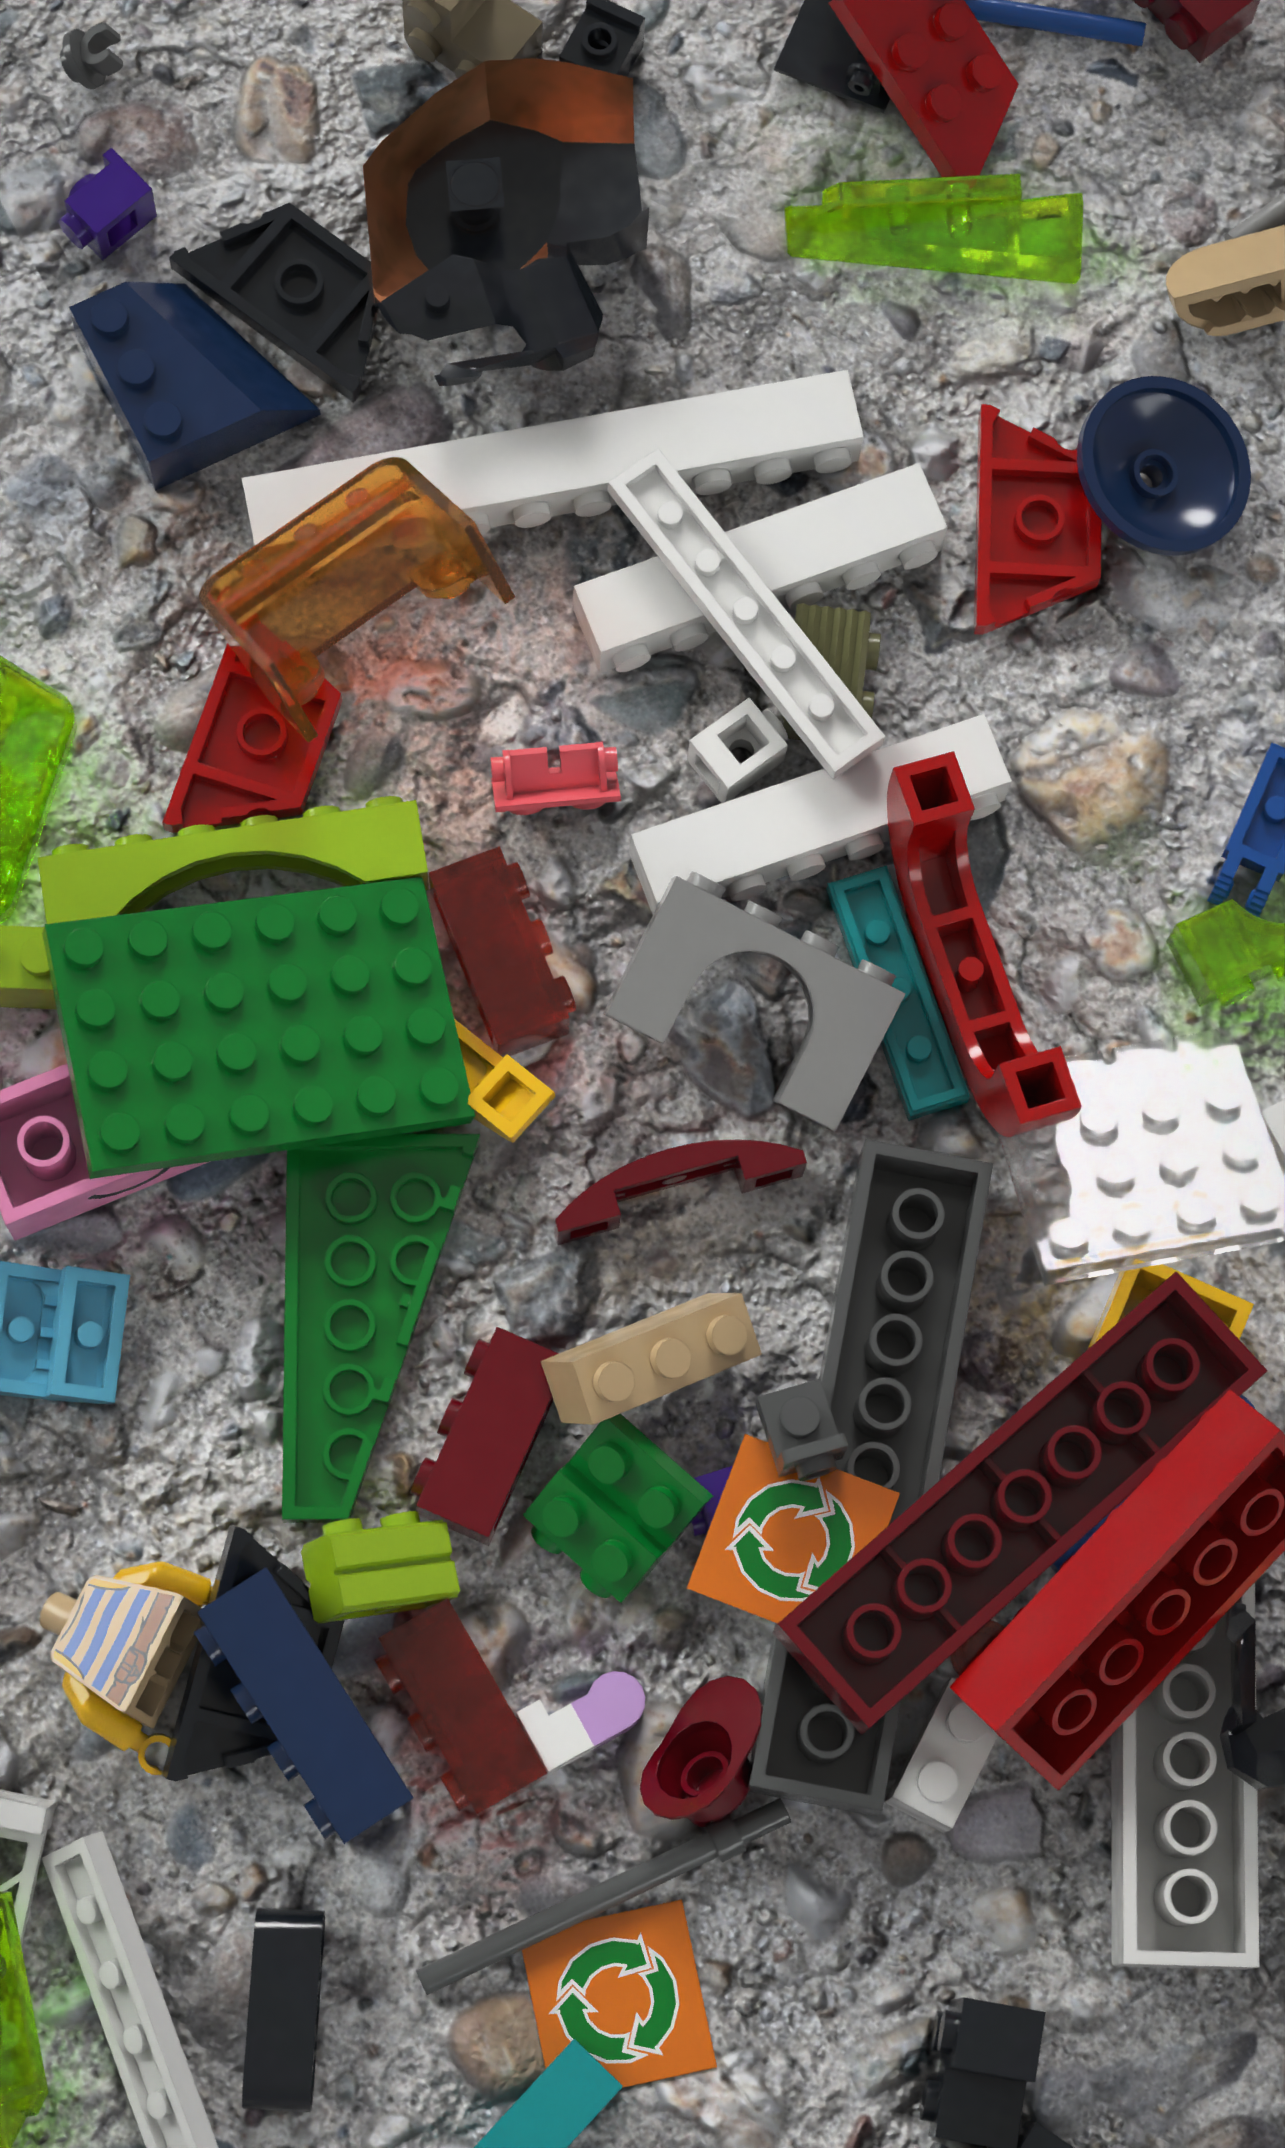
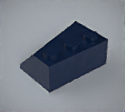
[69,282,321,491]

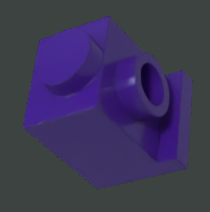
[58,147,157,261]

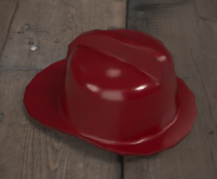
[640,1676,763,1827]

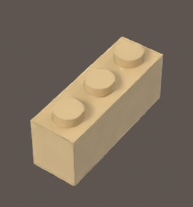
[541,1293,762,1425]

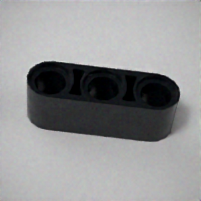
[242,1907,325,2112]

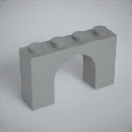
[603,871,905,1132]

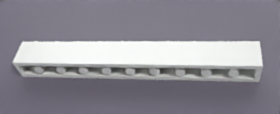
[242,370,864,572]

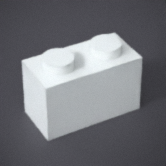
[885,1677,998,1833]

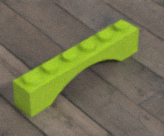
[37,796,429,924]

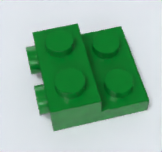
[523,1414,713,1603]

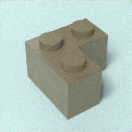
[402,0,543,79]

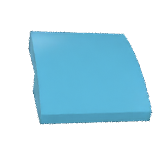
[0,1261,130,1404]

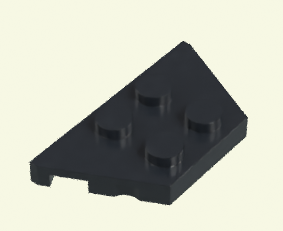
[169,202,379,403]
[162,1525,345,1781]

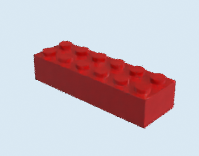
[949,1389,1285,1791]

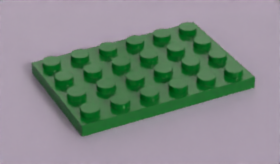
[42,877,476,1179]

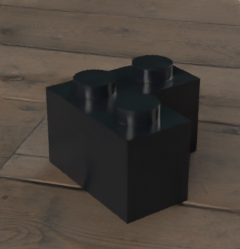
[920,1997,1046,2148]

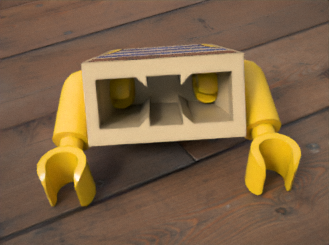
[40,1561,213,1775]

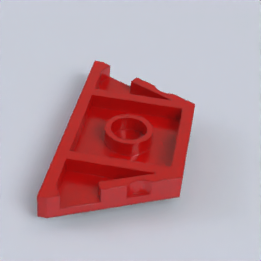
[829,0,1019,199]
[974,404,1102,635]
[162,605,342,833]

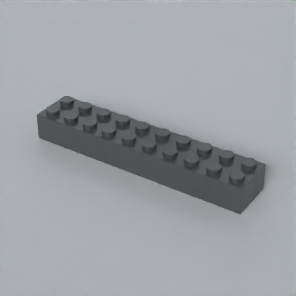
[748,1139,993,1816]

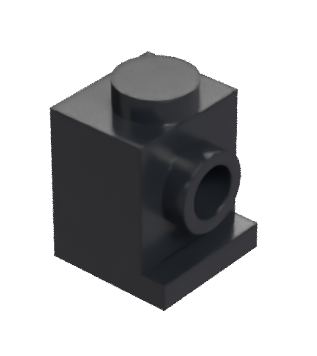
[559,0,645,77]

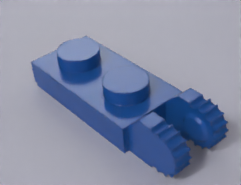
[1207,743,1285,922]

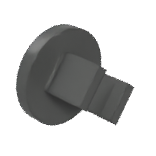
[60,23,123,90]

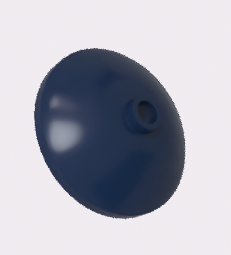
[1077,376,1251,556]

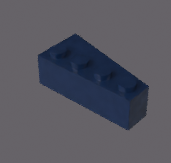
[194,1567,414,1844]

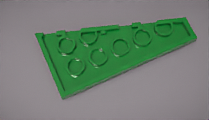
[282,1134,480,1523]

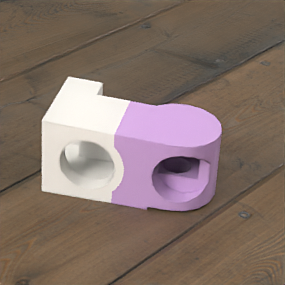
[516,1671,645,1776]

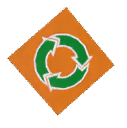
[686,1434,900,1624]
[522,1899,717,2088]

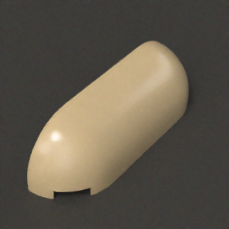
[1166,225,1285,336]

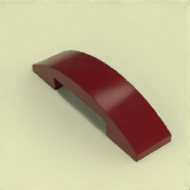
[554,1139,807,1245]

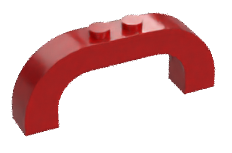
[887,751,1082,1137]

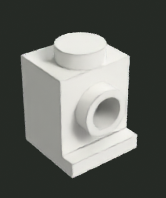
[687,697,788,803]

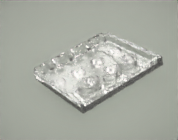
[997,1029,1285,1286]

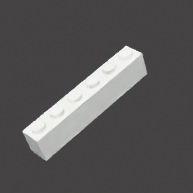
[573,463,948,673]
[629,714,1012,915]

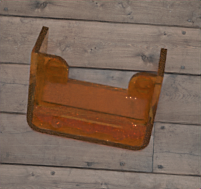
[199,457,515,743]

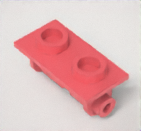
[490,741,621,815]

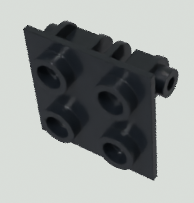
[774,0,891,113]

